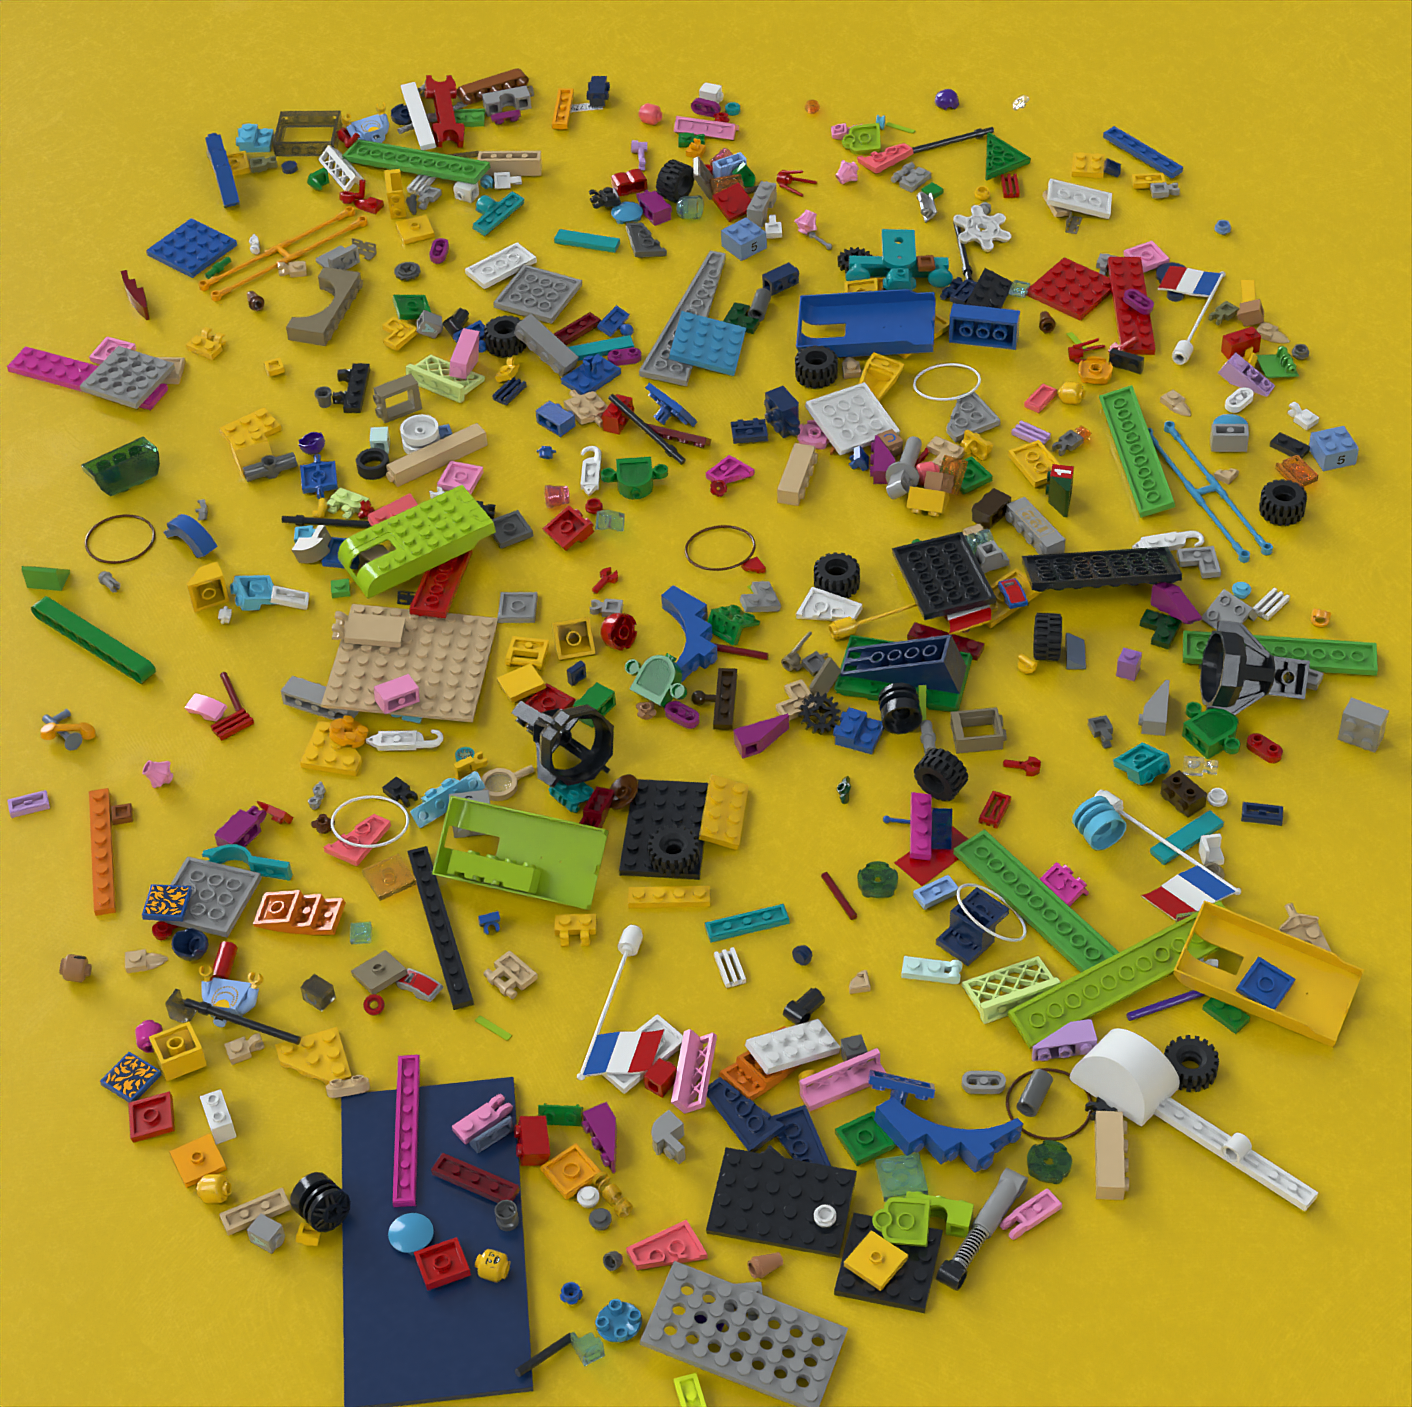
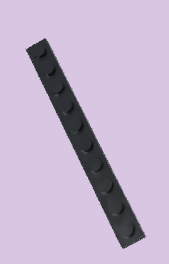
[407,846,474,1010]

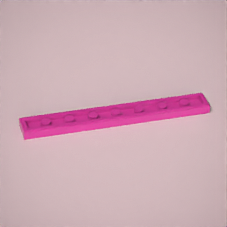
[393,1055,420,1207]

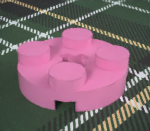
[797,420,830,449]

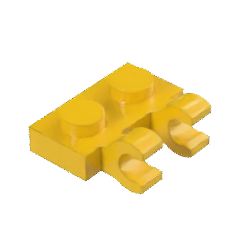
[186,327,226,360]
[554,914,597,947]

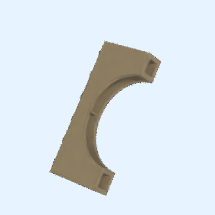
[286,267,363,346]

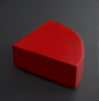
[741,557,766,574]

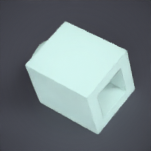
[370,427,390,454]

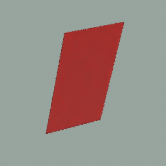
[894,823,968,886]

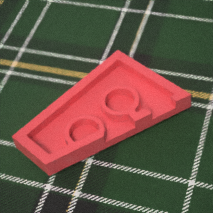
[857,143,914,174]
[368,493,418,526]
[323,814,391,866]
[626,1220,708,1270]

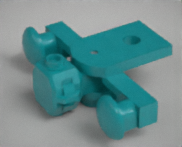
[845,229,953,290]

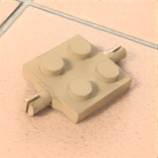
[564,390,608,427]

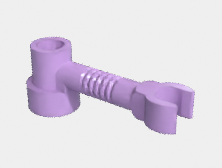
[631,140,647,170]

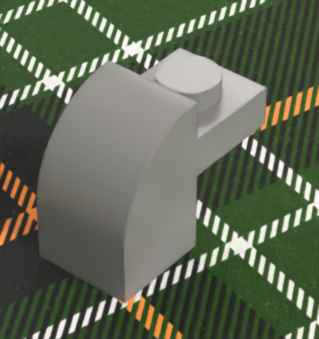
[651,1110,685,1164]

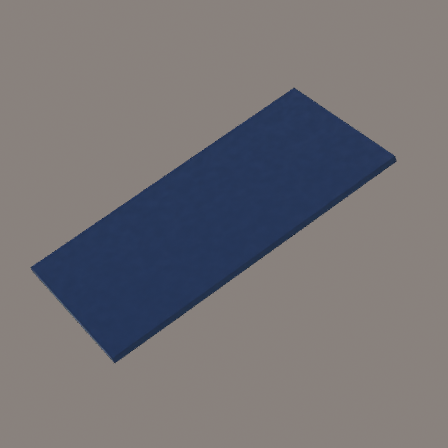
[341,1077,534,1407]

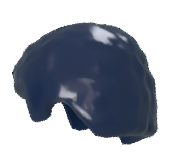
[171,927,209,961]

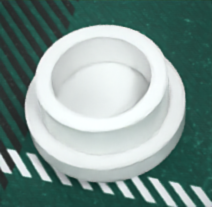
[218,606,232,624]
[1207,788,1228,807]
[577,1186,599,1208]
[814,1205,837,1227]

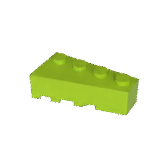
[447,849,541,895]

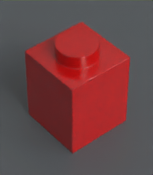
[644,1058,677,1098]

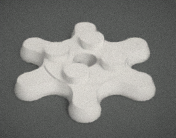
[953,205,1011,252]

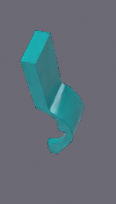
[202,844,293,881]

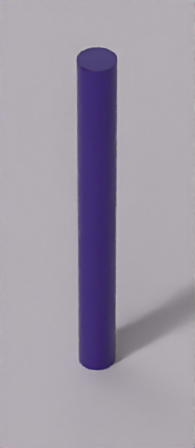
[1126,990,1205,1021]

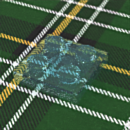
[875,1153,928,1202]

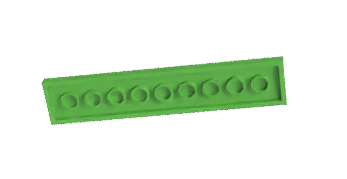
[342,139,491,184]
[1099,385,1175,518]
[1182,631,1378,676]
[953,829,1119,972]

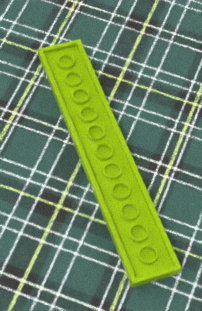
[1007,900,1226,1049]

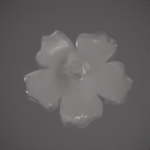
[1012,95,1030,110]

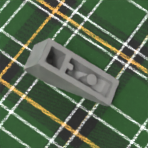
[1138,680,1170,736]

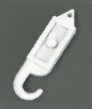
[580,446,602,496]
[1132,531,1204,551]
[366,730,443,751]

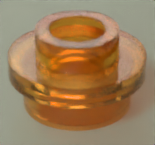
[805,100,820,114]
[1075,425,1092,440]

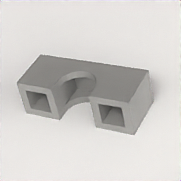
[482,86,531,117]
[747,181,777,227]

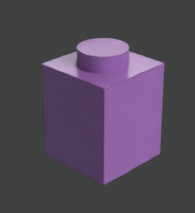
[1116,648,1142,681]

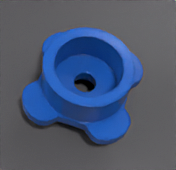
[536,446,556,459]

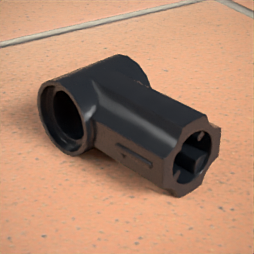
[442,308,469,337]
[783,988,825,1025]

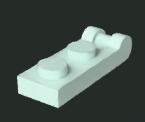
[901,956,963,984]

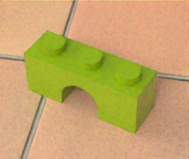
[905,1191,974,1239]

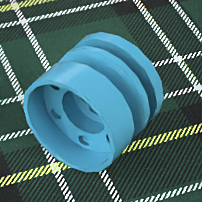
[1072,796,1127,850]

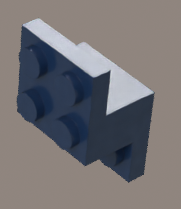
[936,887,1009,966]

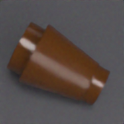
[247,291,265,311]
[1039,311,1056,333]

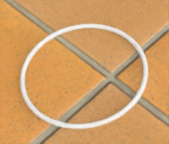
[913,363,981,401]
[331,795,409,848]
[957,883,1027,942]

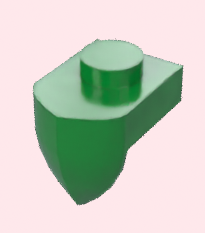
[732,162,756,187]
[307,168,330,191]

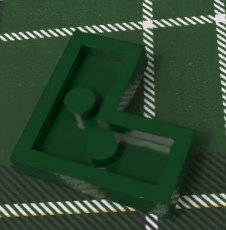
[723,302,759,334]
[1139,609,1182,650]

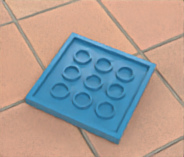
[668,311,746,376]

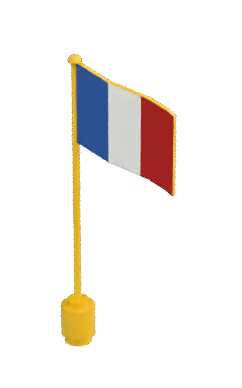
[829,580,992,639]

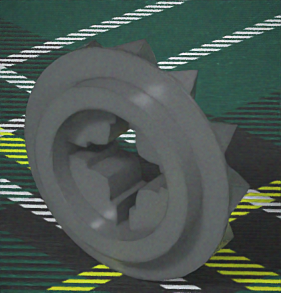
[394,262,421,281]

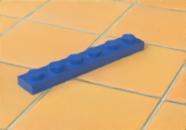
[1103,126,1183,178]

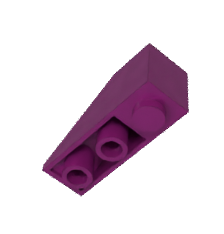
[870,435,895,484]
[1151,582,1202,624]
[733,713,789,759]
[581,1102,617,1173]

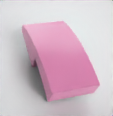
[831,123,862,140]
[184,694,227,721]

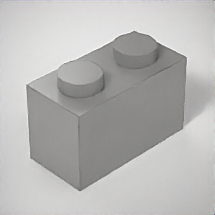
[1210,424,1249,452]

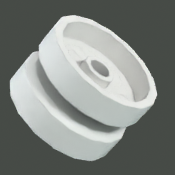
[400,414,440,454]

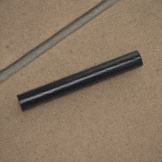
[515,1333,574,1377]

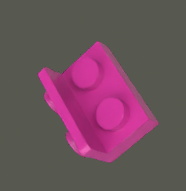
[1040,862,1089,907]

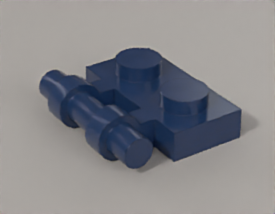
[940,277,977,305]
[731,418,768,444]

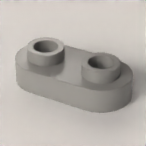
[962,1071,1006,1094]

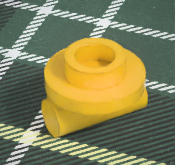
[1018,653,1037,673]

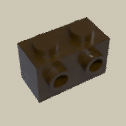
[971,488,1011,530]
[1160,770,1207,818]

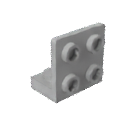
[316,244,360,270]
[1202,589,1258,630]

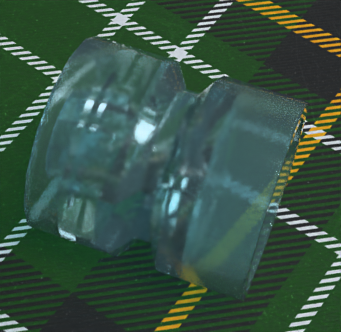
[964,529,994,555]

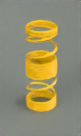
[592,1171,633,1217]

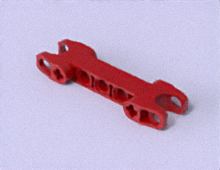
[424,75,465,148]

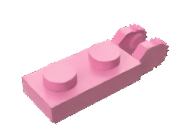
[452,1094,513,1144]
[1000,1188,1062,1240]

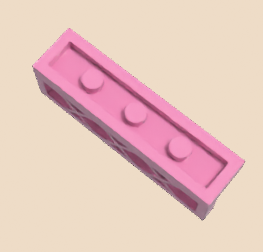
[674,116,739,140]
[671,1029,717,1114]
[800,1048,886,1111]

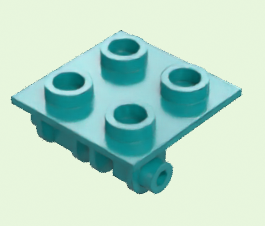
[549,781,594,813]

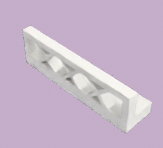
[318,145,366,191]

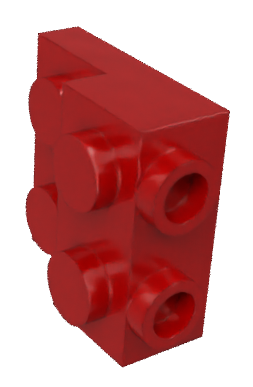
[542,505,595,551]

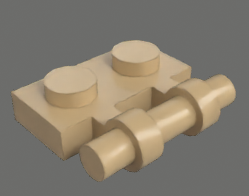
[483,950,538,999]

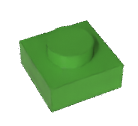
[331,578,350,598]

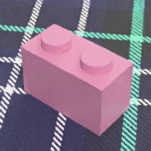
[374,674,420,714]

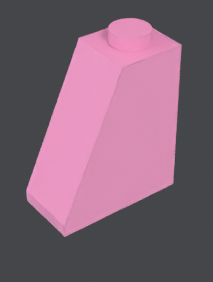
[449,328,480,379]

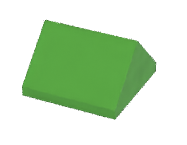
[21,566,70,591]

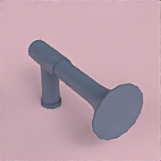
[42,709,82,750]

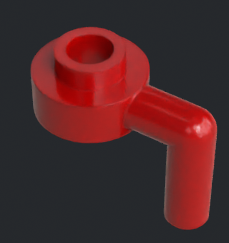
[337,127,360,148]
[339,179,366,204]

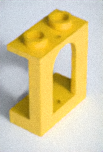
[384,169,406,219]

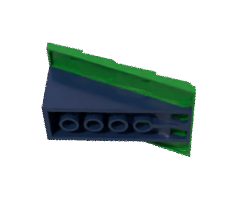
[834,635,972,712]

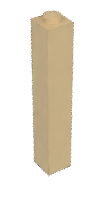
[386,423,487,487]

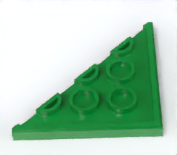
[985,132,1031,180]

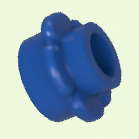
[560,1282,583,1305]

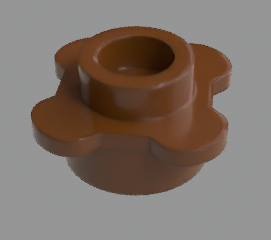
[311,814,335,834]

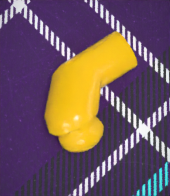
[312,498,327,518]

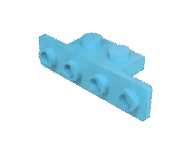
[410,771,485,828]

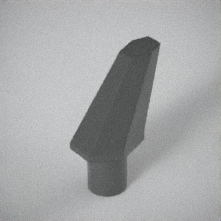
[406,194,417,215]

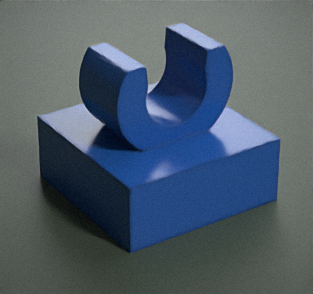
[849,446,869,471]
[478,911,500,935]

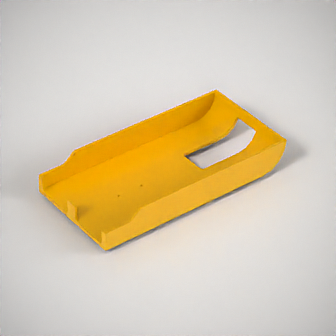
[1174,900,1364,1048]

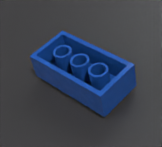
[949,303,1020,350]

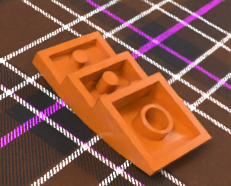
[253,890,346,935]
[719,1026,802,1101]

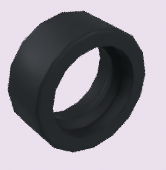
[356,448,390,480]

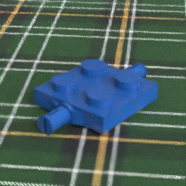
[300,454,338,499]

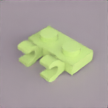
[327,487,370,519]

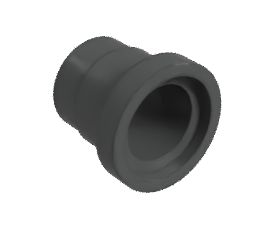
[314,386,332,408]

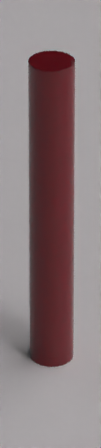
[714,643,769,660]
[220,672,243,712]
[821,872,857,920]

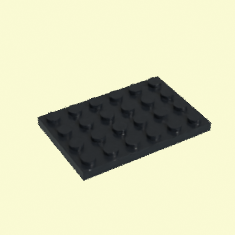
[892,532,996,620]
[619,779,708,880]
[706,1147,857,1258]

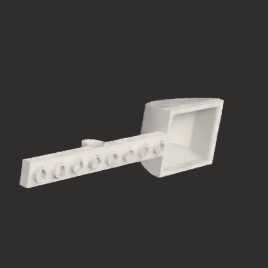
[1070,1028,1318,1212]

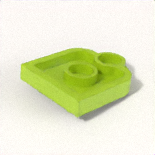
[842,123,881,155]
[872,1197,931,1247]

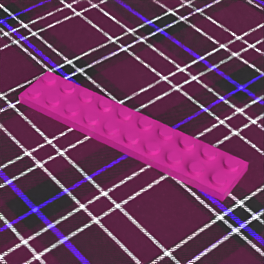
[7,346,168,410]

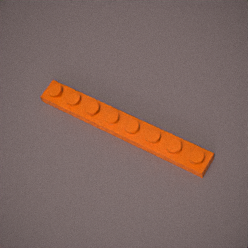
[89,788,116,916]

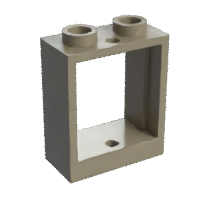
[373,374,422,423]
[950,707,1007,754]

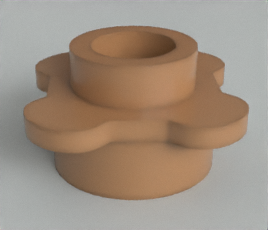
[636,701,656,720]

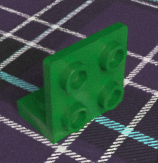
[707,605,760,646]

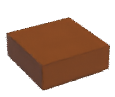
[916,255,936,272]
[111,803,133,825]

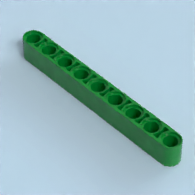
[31,596,156,684]

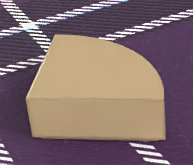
[1214,468,1239,485]
[849,970,870,994]

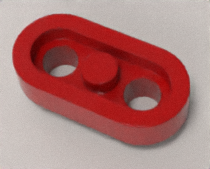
[1246,733,1283,763]

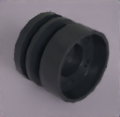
[878,683,922,734]
[290,1172,351,1232]

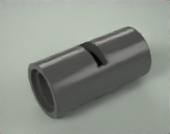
[748,288,772,322]
[1016,1069,1053,1117]

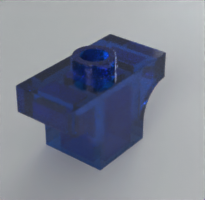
[931,808,952,849]

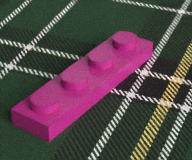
[910,792,931,860]

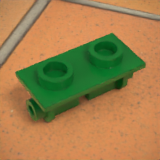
[538,1103,583,1126]

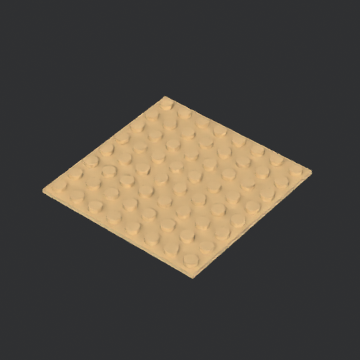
[321,604,498,722]

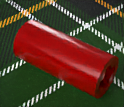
[210,941,238,981]

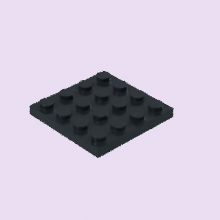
[834,1213,943,1313]

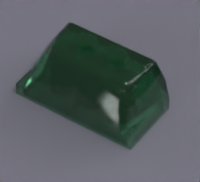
[81,436,160,496]

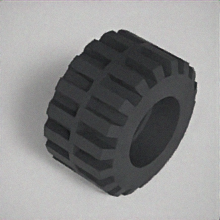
[656,159,695,204]
[484,315,527,358]
[795,345,838,389]
[1259,479,1307,526]
[814,552,860,598]
[1033,613,1062,661]
[914,748,969,801]

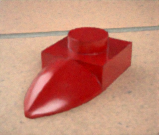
[353,197,384,214]
[257,801,294,824]

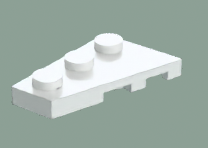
[796,587,862,621]

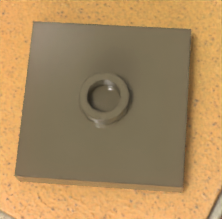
[693,157,715,200]
[351,950,408,994]

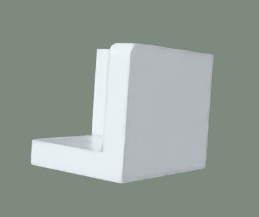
[1199,834,1224,865]

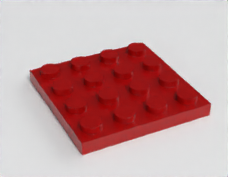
[1026,257,1112,321]

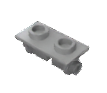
[917,192,937,223]

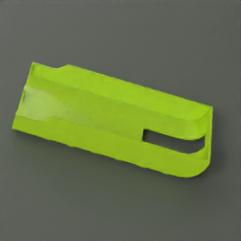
[338,485,496,599]
[432,795,609,910]

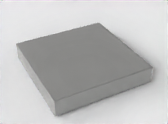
[498,592,538,623]

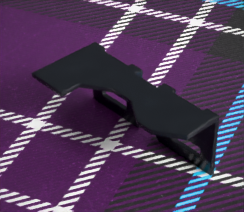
[397,591,416,605]

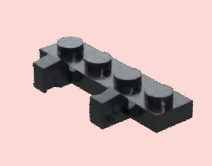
[332,363,370,413]

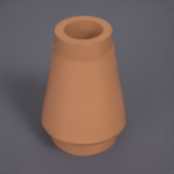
[748,1252,783,1279]

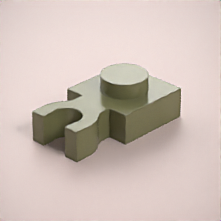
[249,156,278,173]
[1209,301,1239,325]

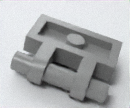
[891,162,931,193]

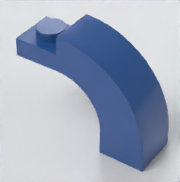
[164,514,218,558]

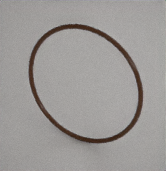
[85,514,155,564]
[685,525,756,571]
[1006,1068,1092,1141]

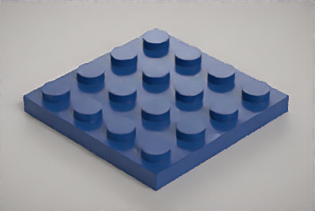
[146,218,237,278]

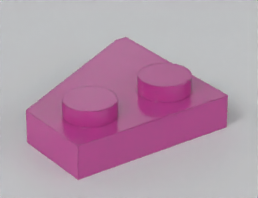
[706,455,755,484]

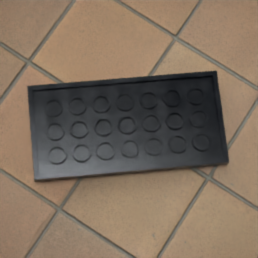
[1022,546,1182,592]

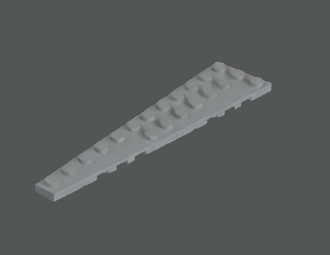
[639,250,726,386]

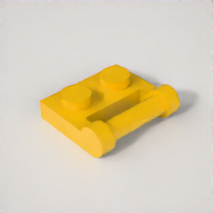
[505,636,549,670]

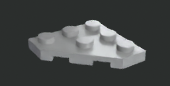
[946,392,1000,443]

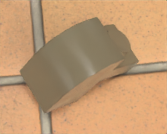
[292,525,332,563]

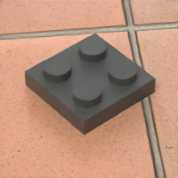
[491,510,533,549]

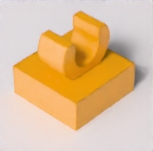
[686,138,706,159]

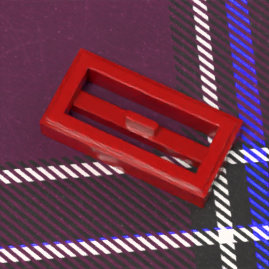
[1001,174,1020,198]
[211,708,254,741]
[978,791,1011,829]

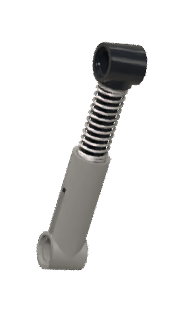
[936,1168,1028,1291]

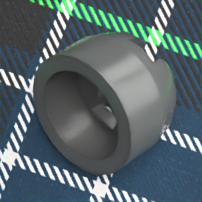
[603,1251,623,1271]

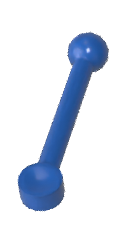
[883,816,910,824]

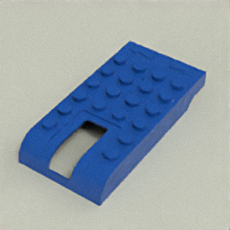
[796,289,936,357]

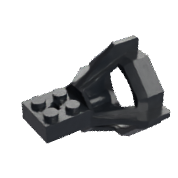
[1198,620,1310,715]
[511,701,614,788]

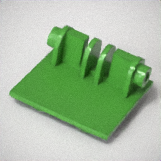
[1256,346,1299,378]

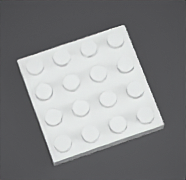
[805,382,900,455]

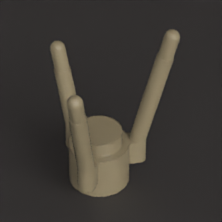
[781,632,828,671]

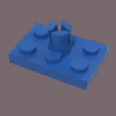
[561,354,621,395]
[645,383,698,427]
[868,1070,935,1107]

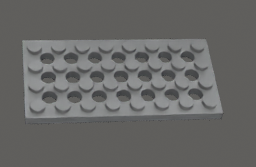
[640,1261,848,1407]

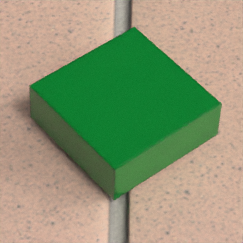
[921,182,944,199]

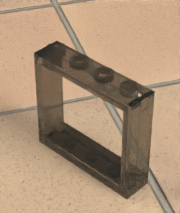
[272,111,343,156]

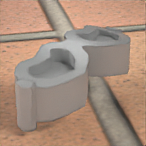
[195,499,208,521]
[308,781,326,810]

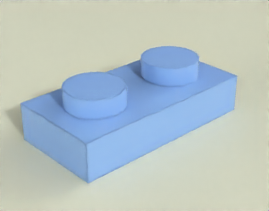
[913,875,959,910]

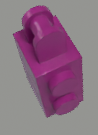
[636,190,672,226]
[214,806,267,847]

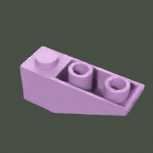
[1218,353,1275,397]
[1032,1019,1097,1061]

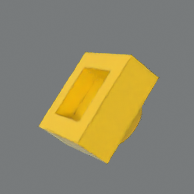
[264,357,285,377]
[295,1222,322,1246]

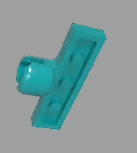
[472,191,525,236]

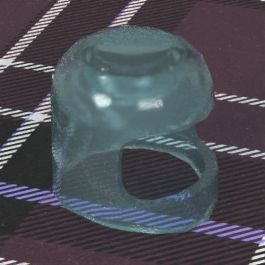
[676,195,704,220]

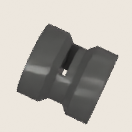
[495,1200,519,1231]

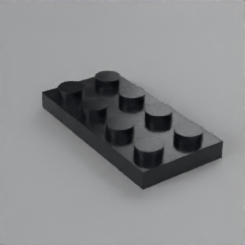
[965,268,1014,309]

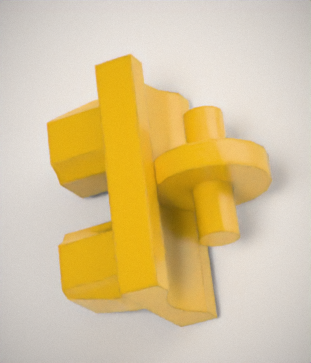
[960,429,993,461]

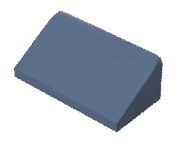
[1065,633,1086,669]
[469,1116,514,1153]

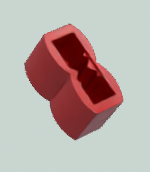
[611,169,648,196]

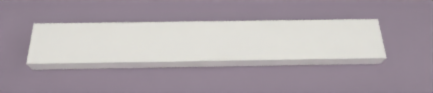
[401,82,436,151]

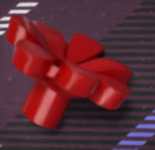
[357,500,375,519]

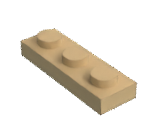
[219,1188,291,1236]

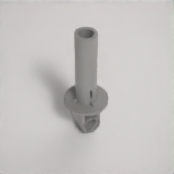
[886,436,922,500]

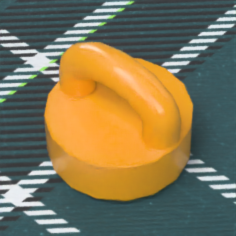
[1311,609,1331,627]

